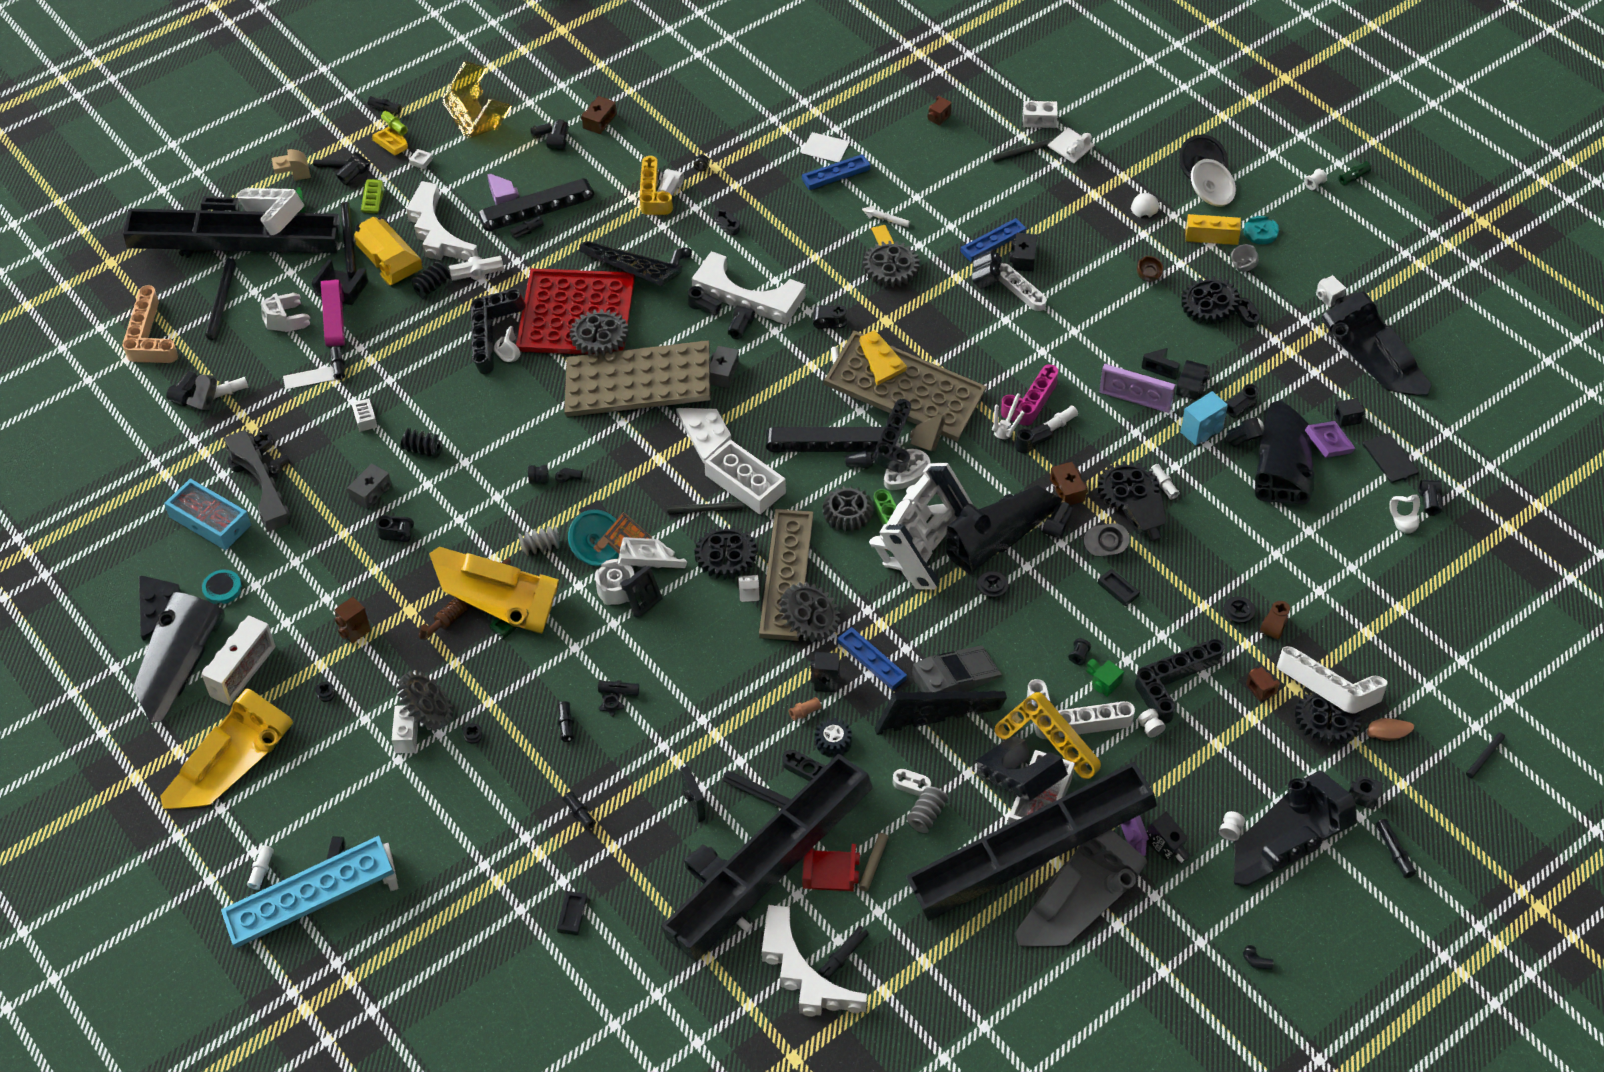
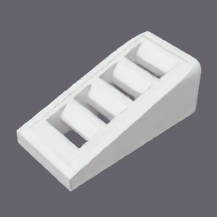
[351,399,377,432]

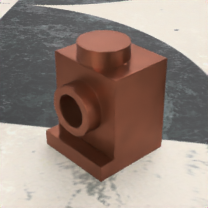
[927,96,952,126]
[1246,667,1280,702]

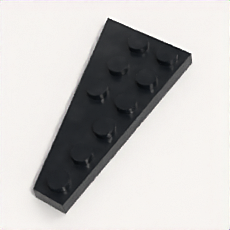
[579,240,682,286]

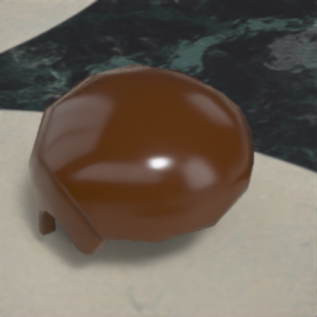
[1137,255,1163,282]

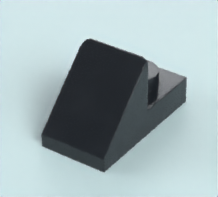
[1141,348,1180,380]

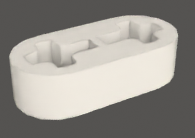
[893,769,931,796]

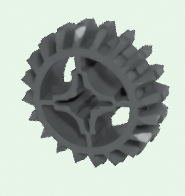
[822,485,874,533]

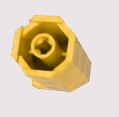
[354,217,423,286]

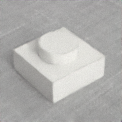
[409,149,433,169]

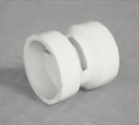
[1138,709,1166,737]
[1219,811,1245,841]

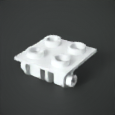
[1048,127,1094,163]

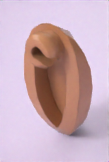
[1367,718,1414,741]

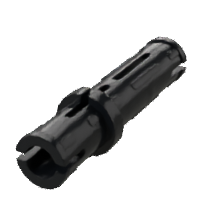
[1375,819,1416,878]
[818,926,869,980]

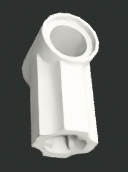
[657,169,684,196]

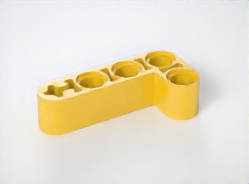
[639,156,673,215]

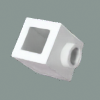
[1316,275,1346,307]

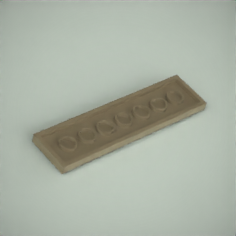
[759,509,813,641]

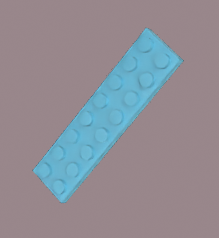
[221,836,394,948]

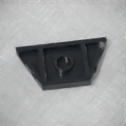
[139,576,180,640]

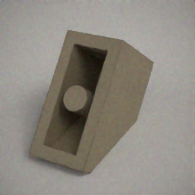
[910,414,947,451]

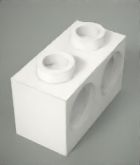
[1023,101,1058,128]
[392,706,418,753]

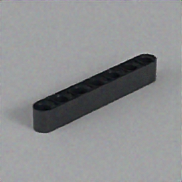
[478,178,595,231]
[766,427,891,452]

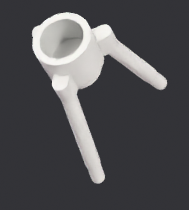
[992,394,1024,439]

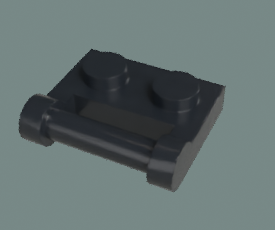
[620,566,663,617]

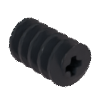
[412,262,451,299]
[400,428,443,458]

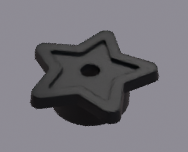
[598,694,625,717]

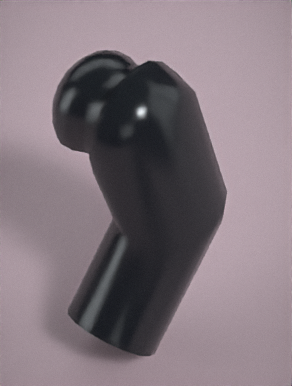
[670,247,692,265]
[1243,945,1273,970]

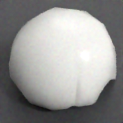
[1131,193,1159,218]

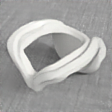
[494,326,520,362]
[1390,495,1420,534]

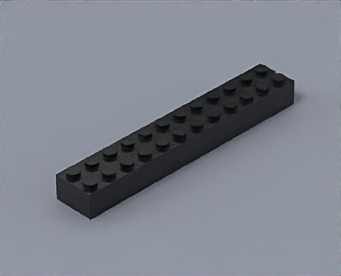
[123,209,341,253]
[661,754,873,962]
[906,761,1157,921]

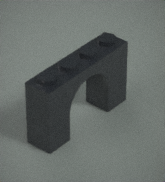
[975,735,1068,801]

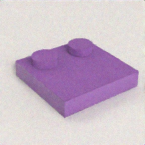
[1305,421,1355,458]

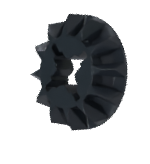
[977,571,1009,599]
[1223,596,1255,624]

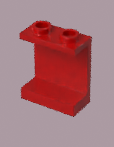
[803,844,860,891]

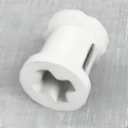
[1304,169,1327,190]

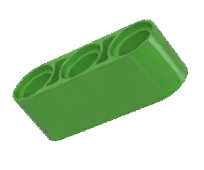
[874,489,897,526]

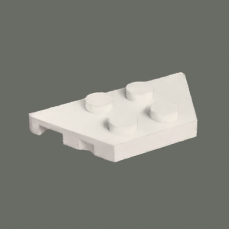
[676,408,731,463]
[618,537,687,568]

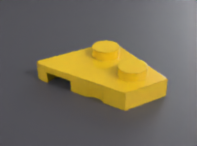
[372,127,408,155]

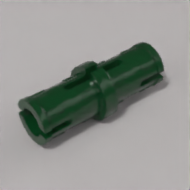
[1338,161,1372,185]

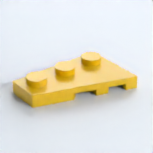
[859,330,907,385]

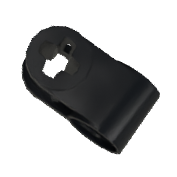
[813,305,847,329]
[376,515,414,542]

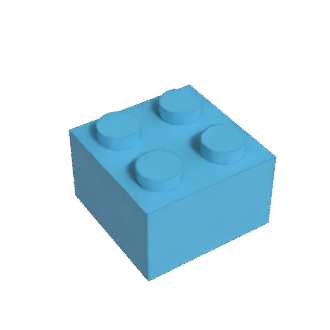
[1181,391,1228,446]

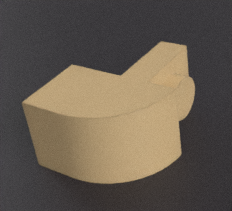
[272,149,311,181]

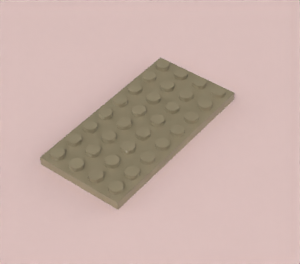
[823,330,986,442]
[564,340,711,417]

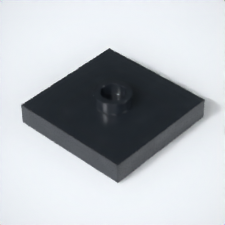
[681,766,706,823]

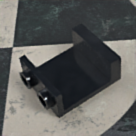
[312,259,369,306]

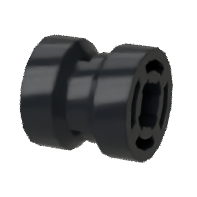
[528,465,549,484]

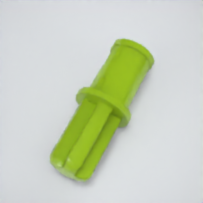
[381,111,408,136]

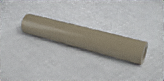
[858,833,889,891]

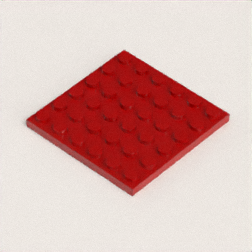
[516,268,635,355]

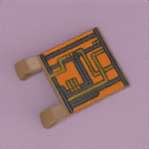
[593,512,652,554]

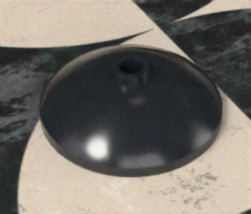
[1178,134,1228,180]

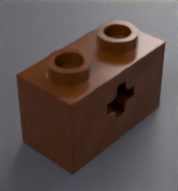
[581,96,617,134]
[1050,462,1088,505]
[334,596,371,644]

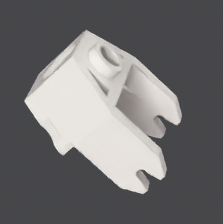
[261,293,310,332]

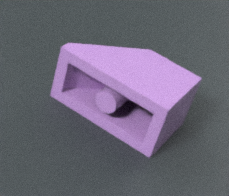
[487,174,519,205]

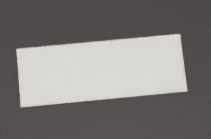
[283,366,335,389]

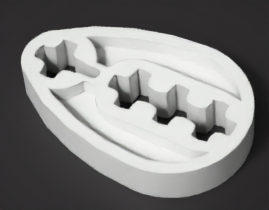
[884,449,930,490]

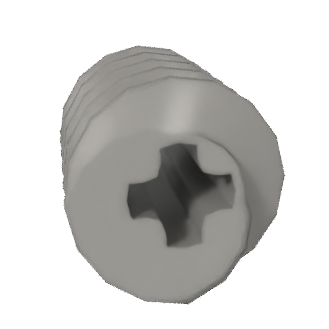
[518,525,560,556]
[907,786,949,833]

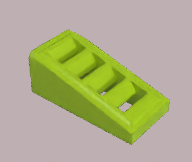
[361,179,385,213]

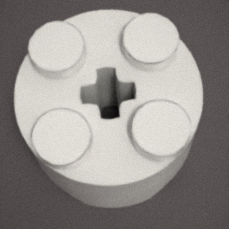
[595,559,636,605]

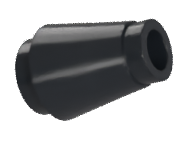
[845,450,873,469]

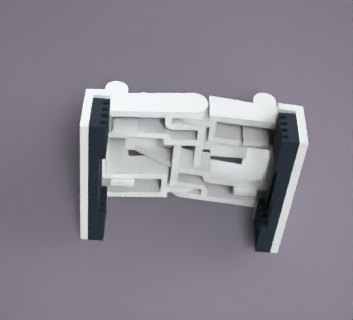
[869,463,973,589]

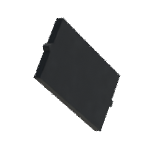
[1363,433,1419,484]

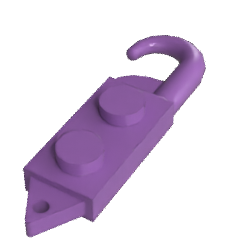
[1121,815,1149,856]

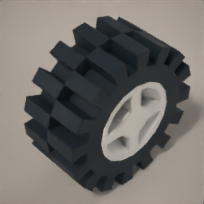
[815,718,852,758]

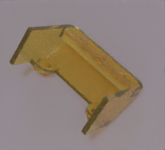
[443,61,512,138]

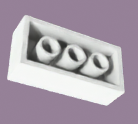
[704,440,786,515]

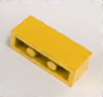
[1185,214,1241,245]

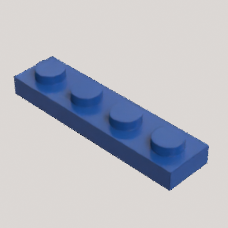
[802,154,870,190]
[961,218,1027,262]
[837,627,907,691]

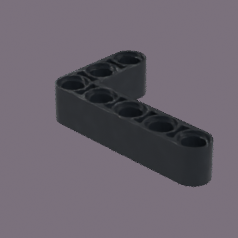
[471,289,526,374]
[1135,639,1225,724]

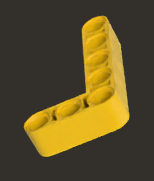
[995,692,1101,779]

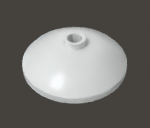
[1191,159,1236,207]

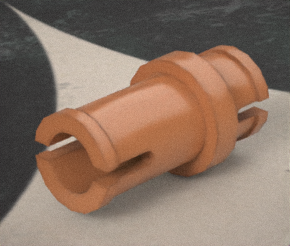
[789,697,821,721]

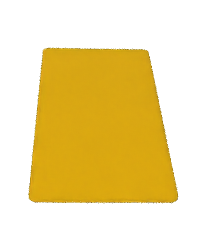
[871,225,894,246]

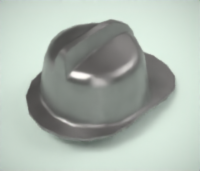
[1084,523,1129,556]

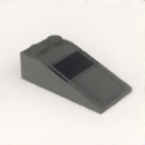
[912,645,1002,692]

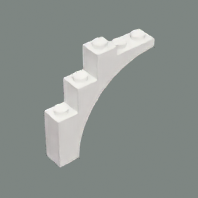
[406,181,478,261]
[762,905,867,1016]

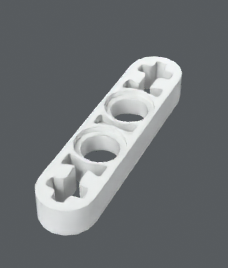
[999,264,1047,311]

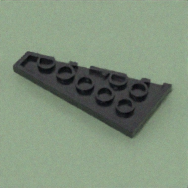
[874,690,1007,735]

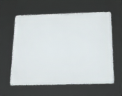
[801,132,850,162]

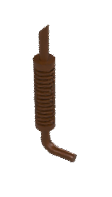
[418,558,511,640]

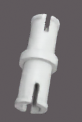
[214,376,248,399]
[1044,406,1078,432]
[1149,464,1180,500]
[247,846,274,890]

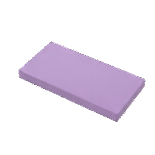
[1099,364,1175,413]

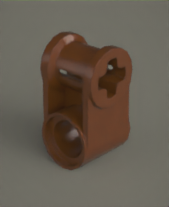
[1260,601,1290,640]

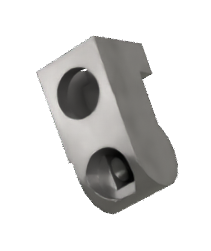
[187,375,217,410]

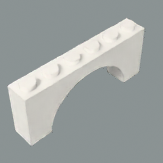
[692,251,806,325]

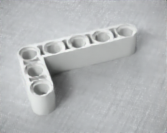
[236,188,304,235]
[1277,647,1388,713]
[1027,679,1135,739]

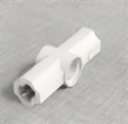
[449,256,504,280]

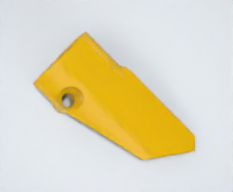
[429,547,559,634]
[160,689,293,809]

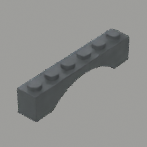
[224,430,290,532]

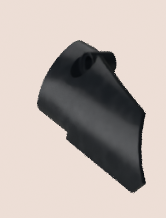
[1321,291,1432,396]
[946,485,1063,574]
[1234,770,1357,887]

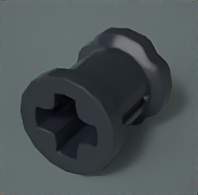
[1068,638,1091,665]

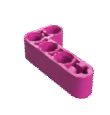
[321,279,345,347]
[1001,364,1058,426]

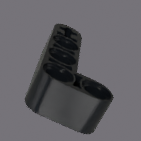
[873,399,911,473]

